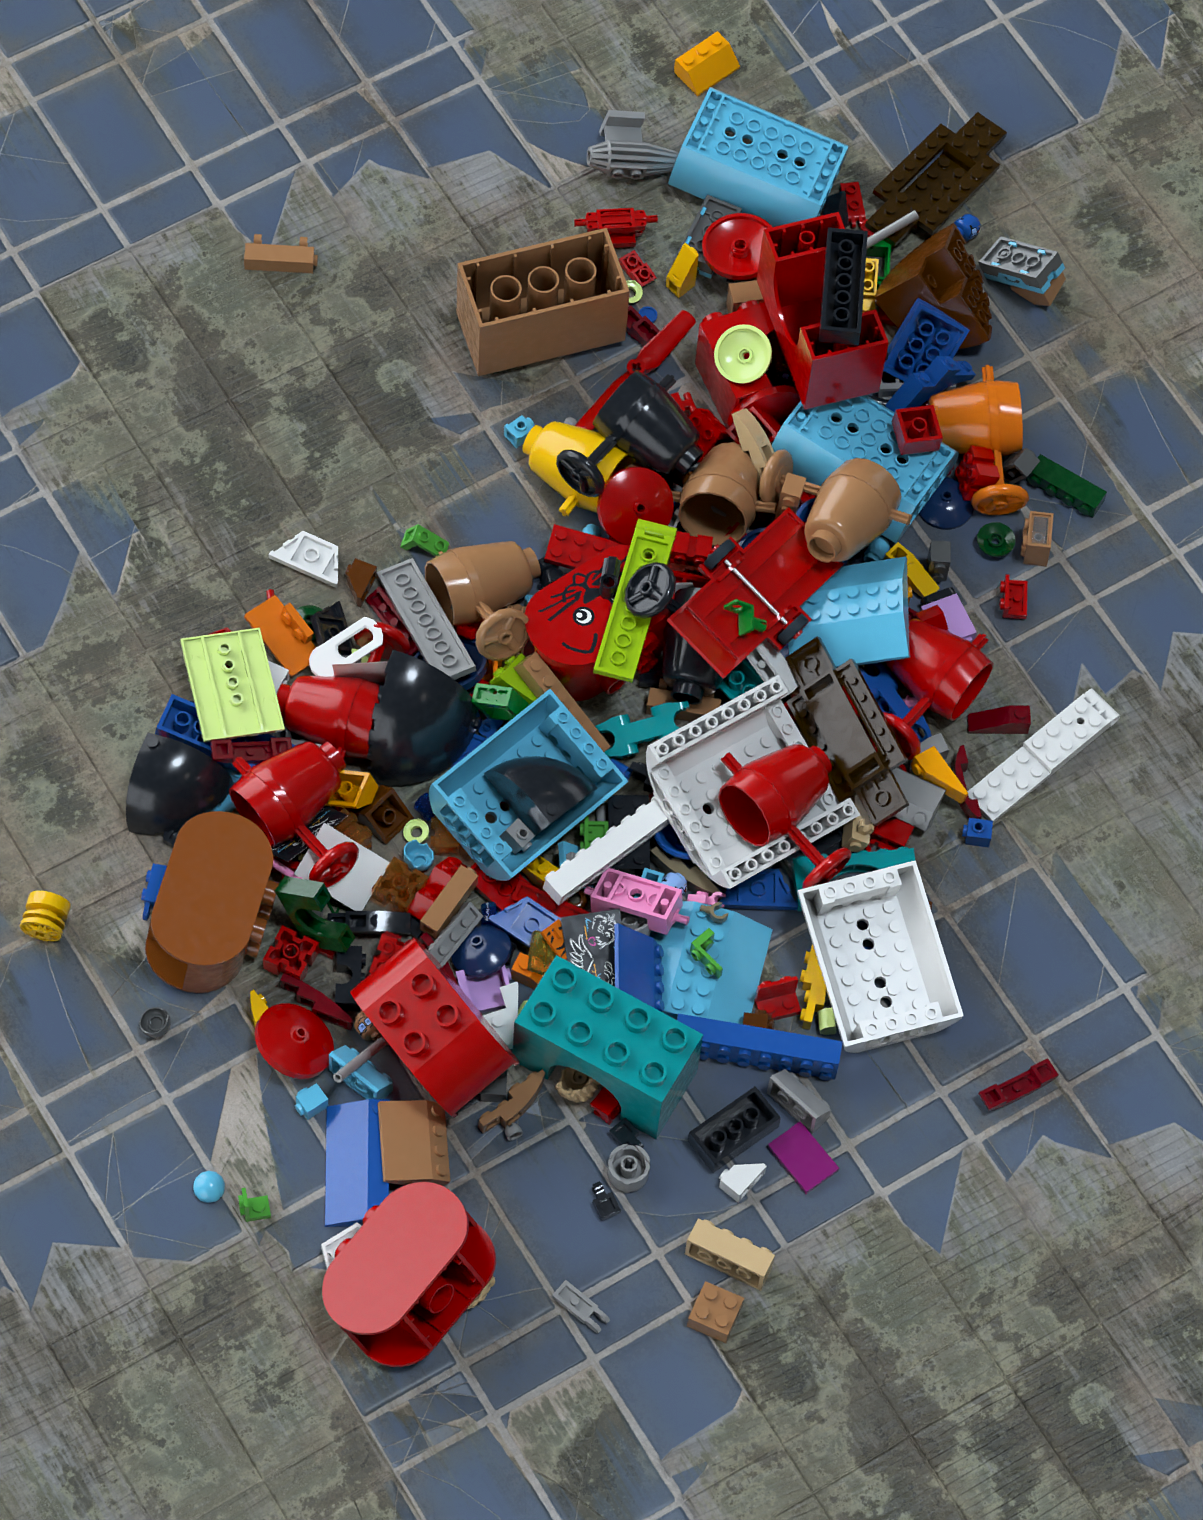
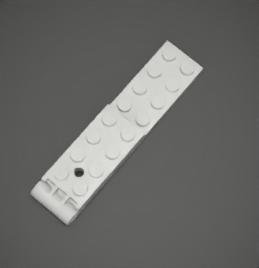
[967,688,1120,823]

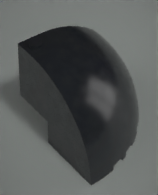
[367,650,482,786]

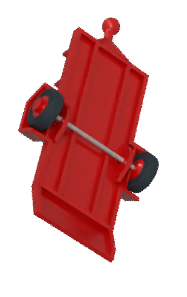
[666,507,844,678]

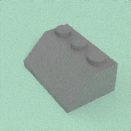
[892,768,946,831]
[767,1069,831,1134]

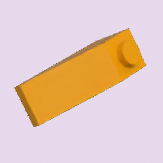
[911,746,968,803]

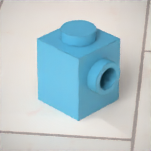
[295,1083,329,1120]

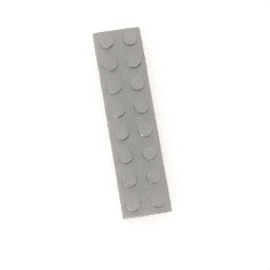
[376,558,476,680]

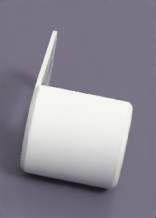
[309,617,383,676]

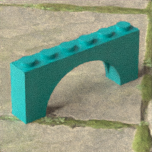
[792,847,915,911]

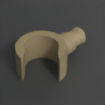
[700,902,729,923]

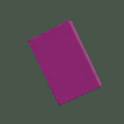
[767,1121,839,1194]

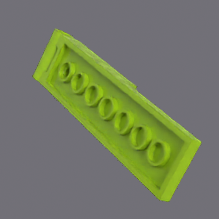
[593,519,677,683]

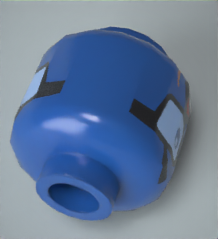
[954,214,980,242]

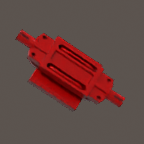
[574,208,658,248]

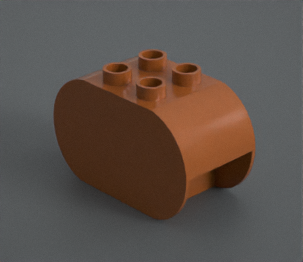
[145,811,279,993]

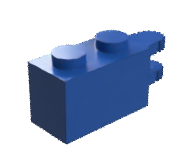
[141,863,167,920]

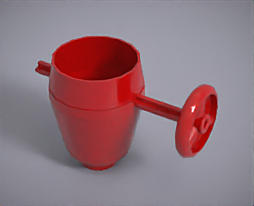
[883,619,994,760]
[277,622,411,759]
[229,742,359,888]
[718,744,852,889]

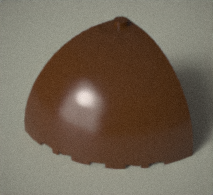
[875,223,992,348]

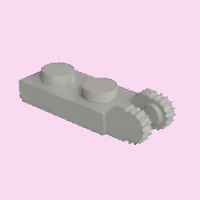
[552,1280,610,1333]

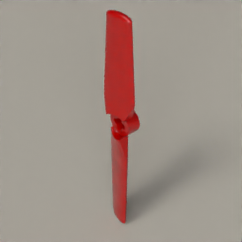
[575,310,696,431]

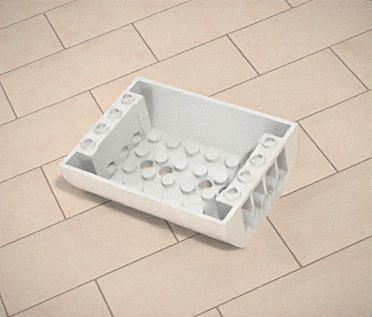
[797,860,964,1053]

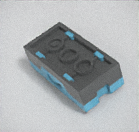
[677,195,742,279]
[979,236,1065,294]

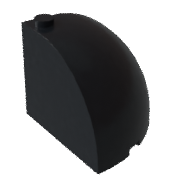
[126,732,234,835]
[484,756,598,838]

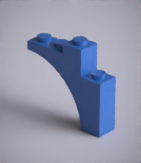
[885,356,976,412]

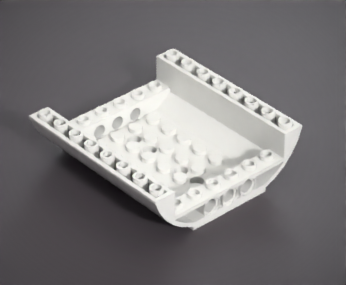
[646,675,860,889]

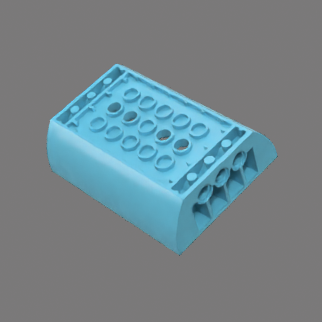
[668,87,849,227]
[772,395,959,543]
[429,689,629,881]

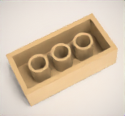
[685,1218,775,1291]

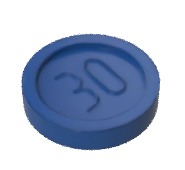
[639,306,657,323]

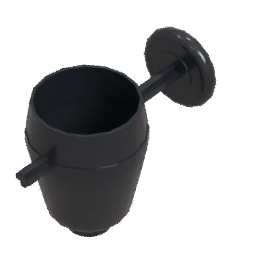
[556,371,704,497]
[625,562,724,705]

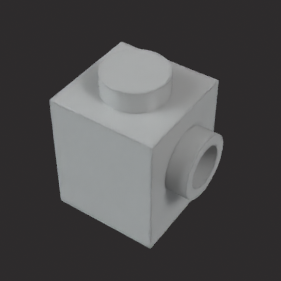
[499,818,535,855]

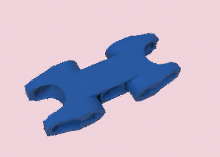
[858,662,931,743]

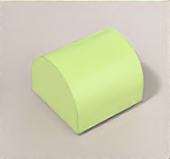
[817,1007,836,1035]

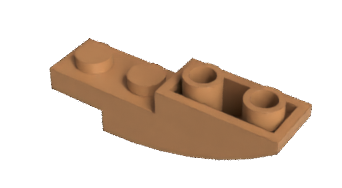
[478,1069,545,1134]

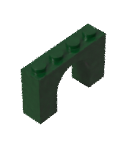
[275,876,355,953]

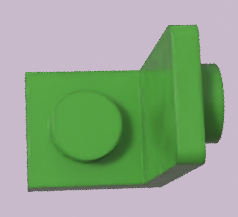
[400,524,449,556]
[690,928,723,979]
[238,1188,271,1222]

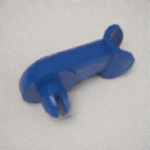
[479,718,504,737]

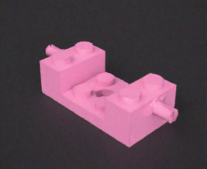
[584,868,690,935]

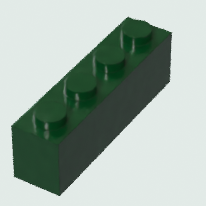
[1026,454,1107,518]

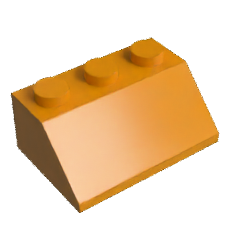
[674,31,740,96]
[326,770,379,809]

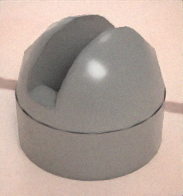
[505,1123,523,1141]

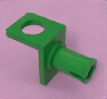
[724,599,767,636]

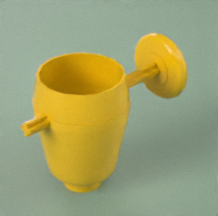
[522,421,636,516]

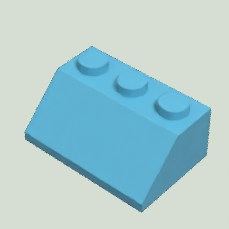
[329,1045,393,1099]

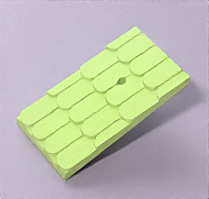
[180,628,285,742]

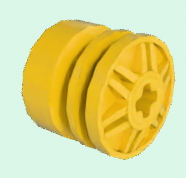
[20,891,71,941]

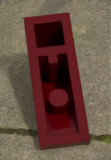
[967,705,1031,734]

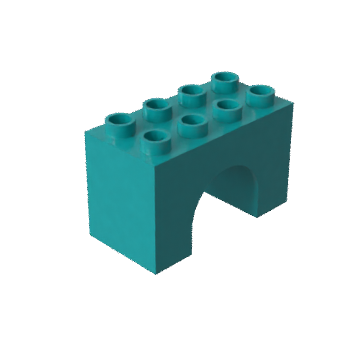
[512,955,703,1139]

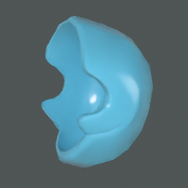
[403,840,434,871]
[193,1171,225,1203]

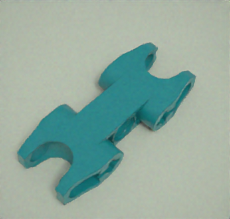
[595,701,689,759]

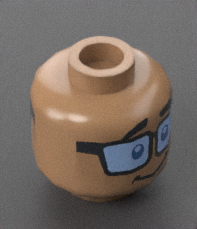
[354,1011,382,1041]

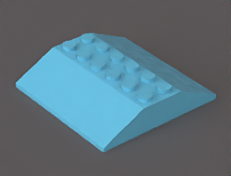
[788,556,910,668]
[649,901,773,1024]

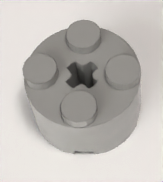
[607,1144,650,1193]

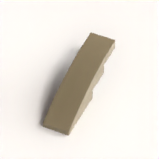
[650,846,722,902]

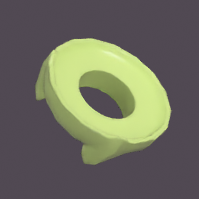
[626,280,643,304]
[403,818,429,843]

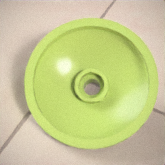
[714,325,772,384]

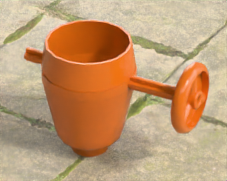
[928,365,1029,515]

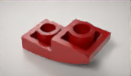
[619,250,657,287]

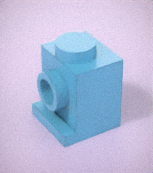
[504,415,535,448]

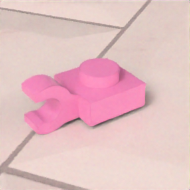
[687,891,726,908]

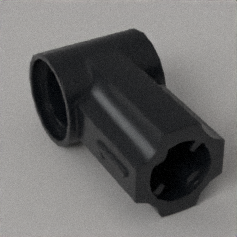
[599,556,621,599]

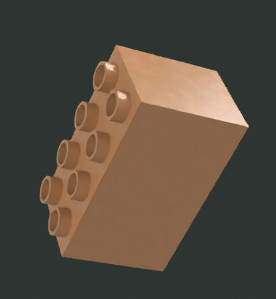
[456,228,630,376]

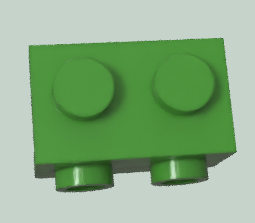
[580,816,609,850]

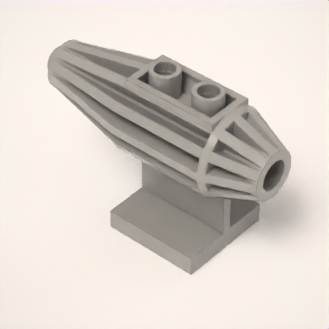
[587,110,679,180]

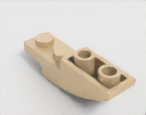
[732,408,775,484]

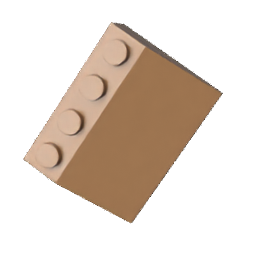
[378,1100,450,1186]

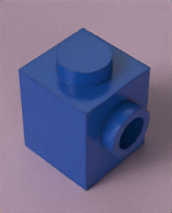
[962,818,993,847]

